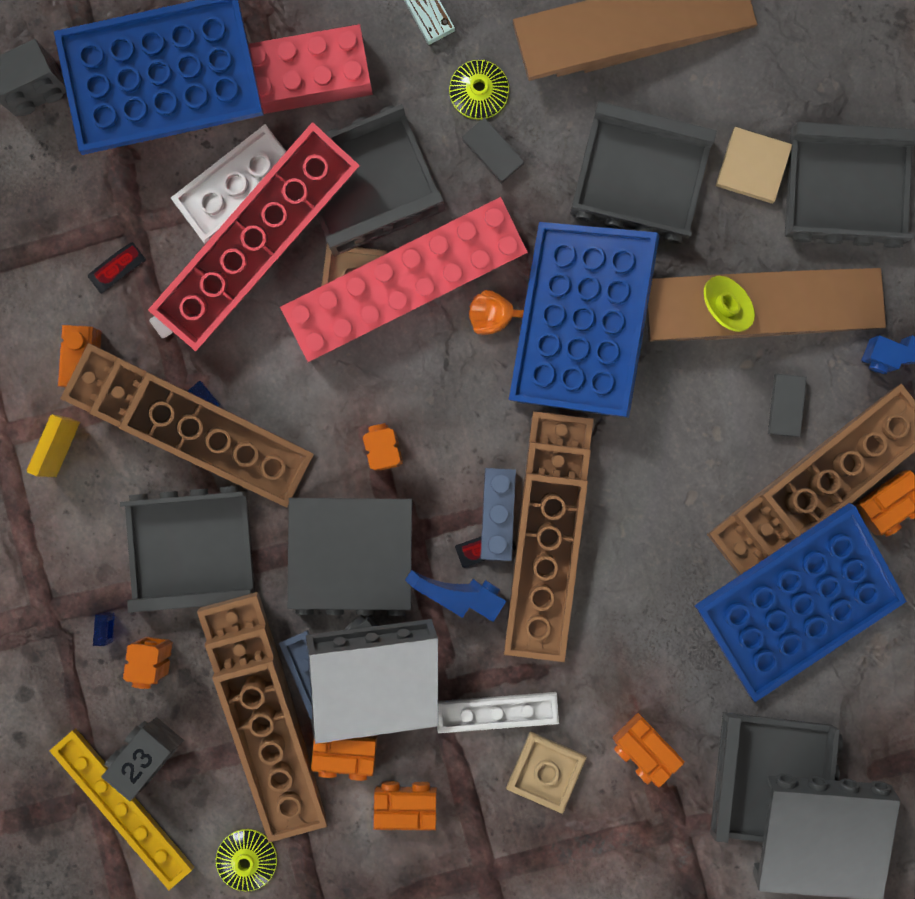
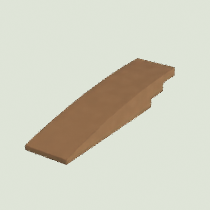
[513,0,757,81]
[647,268,886,342]
[60,343,314,508]
[707,384,915,576]
[504,411,594,662]
[197,592,328,842]

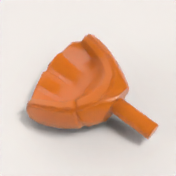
[469,290,524,335]

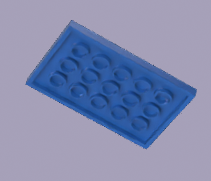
[54,0,264,155]
[509,222,660,418]
[694,503,907,702]

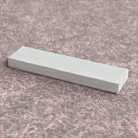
[437,692,559,733]

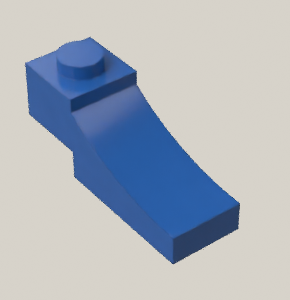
[861,335,915,374]
[405,570,507,622]

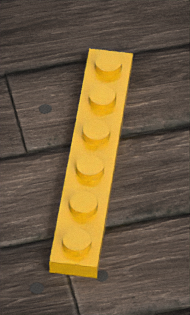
[49,728,194,891]

